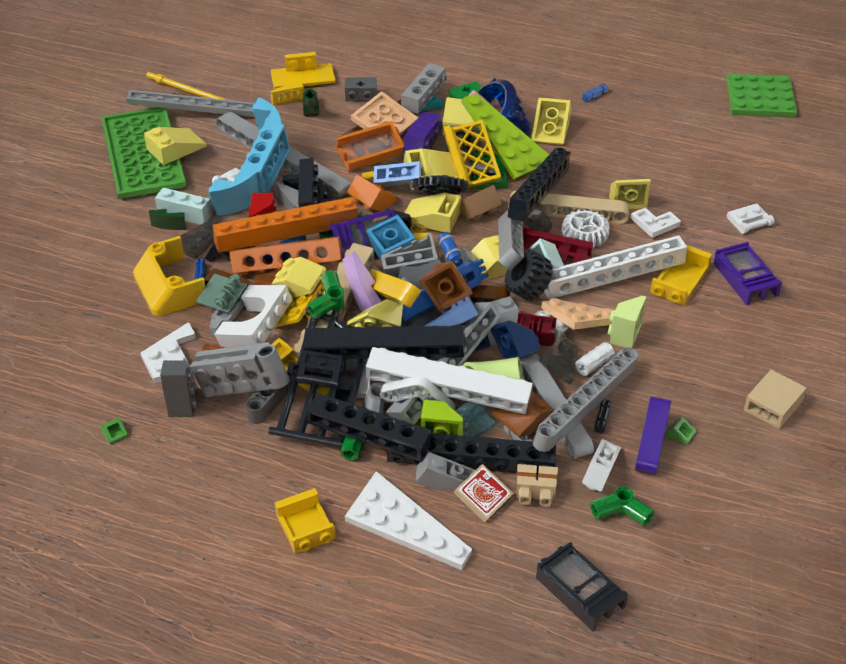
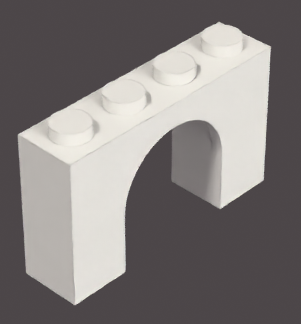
[214,285,293,348]

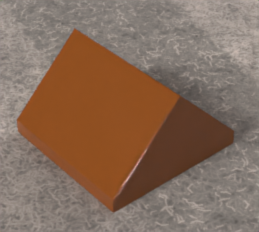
[419,261,473,311]

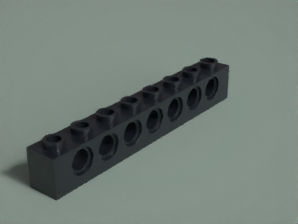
[507,148,571,222]
[387,433,556,475]

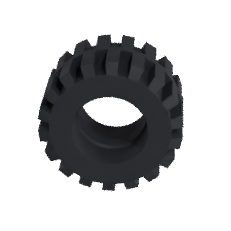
[505,249,553,301]

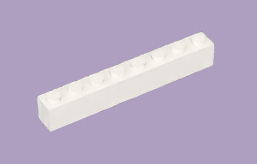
[366,347,532,414]

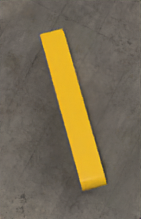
[369,269,421,308]

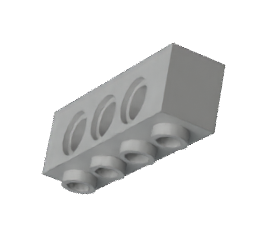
[401,63,447,114]

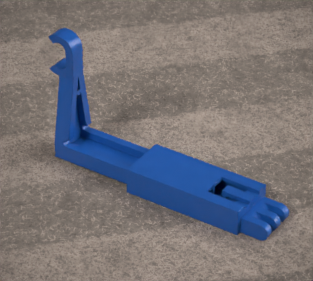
[397,259,489,322]

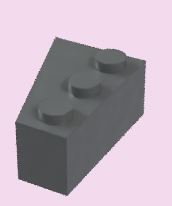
[160,360,198,417]

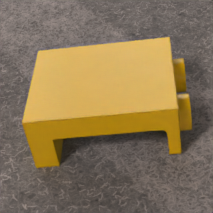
[275,488,336,554]

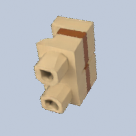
[516,464,558,507]

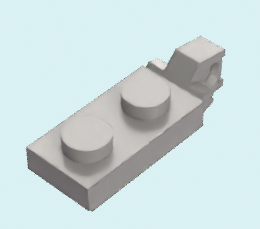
[209,297,245,336]

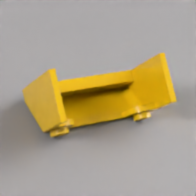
[133,236,205,316]

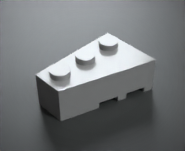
[381,232,438,278]

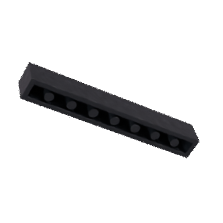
[302,325,466,359]

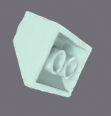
[155,188,215,225]

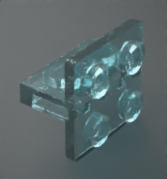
[455,401,495,437]

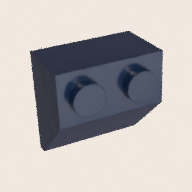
[491,320,541,359]

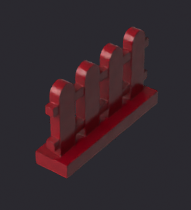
[523,228,593,266]

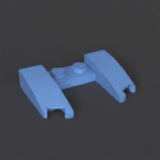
[425,296,479,326]

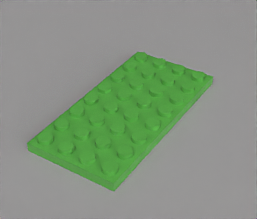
[101,107,186,199]

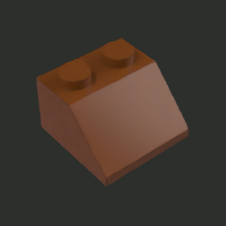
[492,390,554,438]

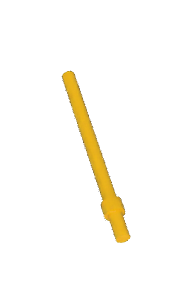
[146,72,226,100]

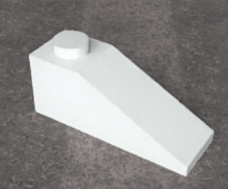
[582,439,621,492]

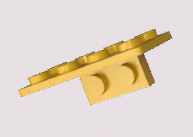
[271,52,335,89]
[274,279,324,328]

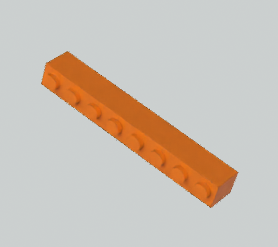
[213,197,358,253]

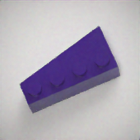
[403,112,443,163]

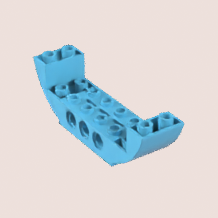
[208,97,290,216]

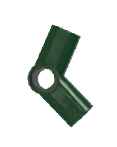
[303,88,319,115]

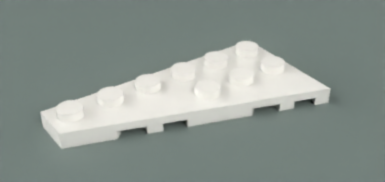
[345,471,472,570]

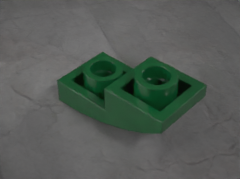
[149,209,186,230]

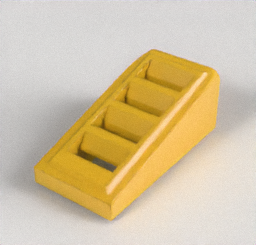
[271,81,304,105]

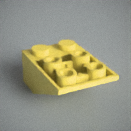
[404,148,458,190]
[405,192,461,233]

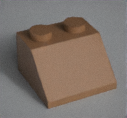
[460,185,502,221]

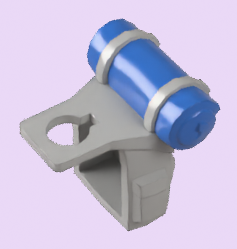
[438,232,476,267]

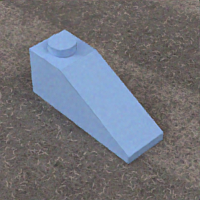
[374,161,421,188]

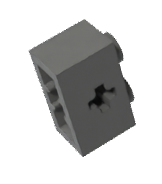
[345,77,377,101]

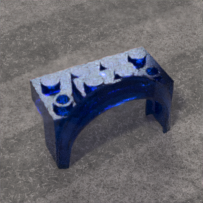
[477,78,533,136]

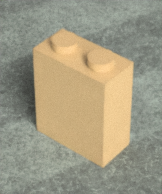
[744,370,807,429]

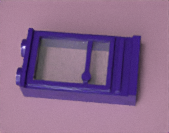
[328,209,397,261]
[713,242,782,305]

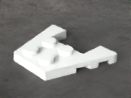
[141,323,196,383]

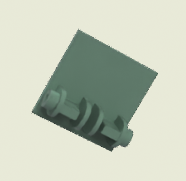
[196,274,247,313]

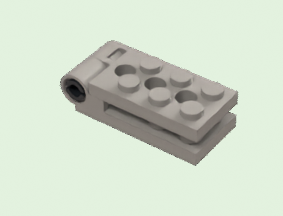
[190,342,290,397]

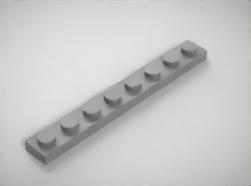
[126,90,255,117]

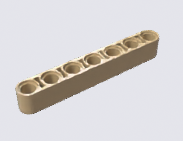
[508,191,629,224]

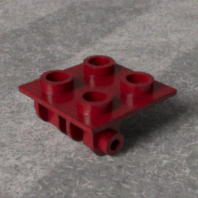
[517,312,557,347]

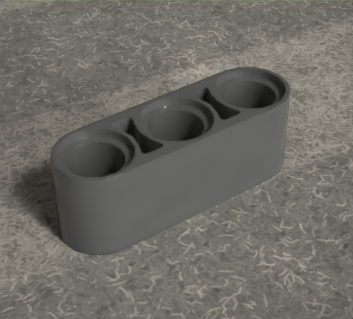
[246,384,288,424]

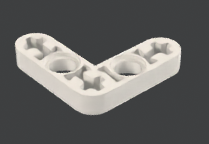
[380,376,456,410]

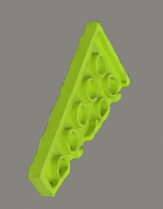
[461,93,549,181]

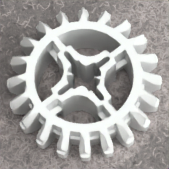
[562,209,610,249]

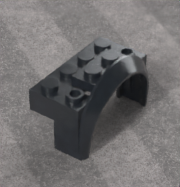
[282,158,332,207]

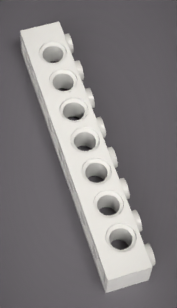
[544,235,687,299]

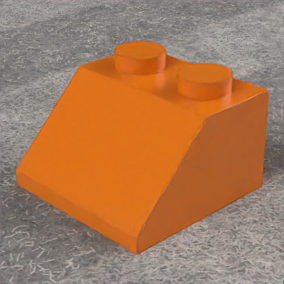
[347,174,399,211]

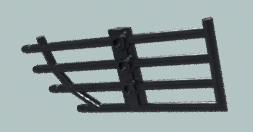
[268,294,367,448]

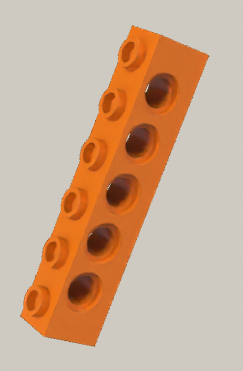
[229,236,343,276]

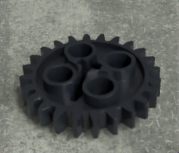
[412,175,468,195]

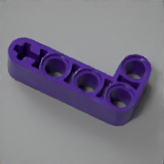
[635,396,671,475]

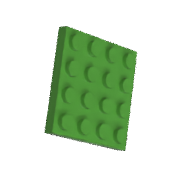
[726,73,797,118]

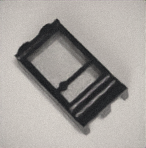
[536,542,628,632]

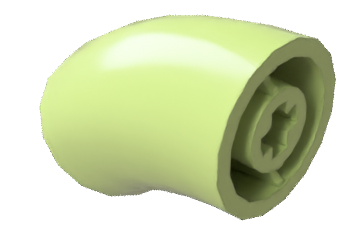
[462,357,525,380]

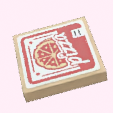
[454,464,513,522]

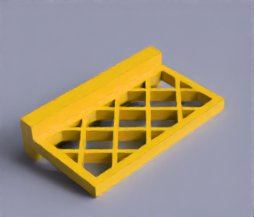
[444,119,501,191]

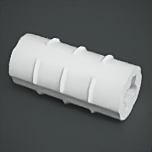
[575,342,615,376]

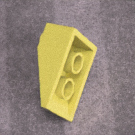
[531,98,572,145]
[144,127,207,165]

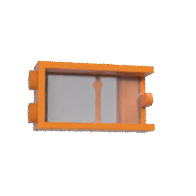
[336,121,404,173]

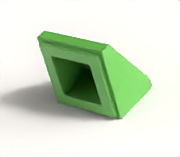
[100,417,129,444]
[665,417,696,445]

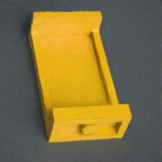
[650,244,712,306]

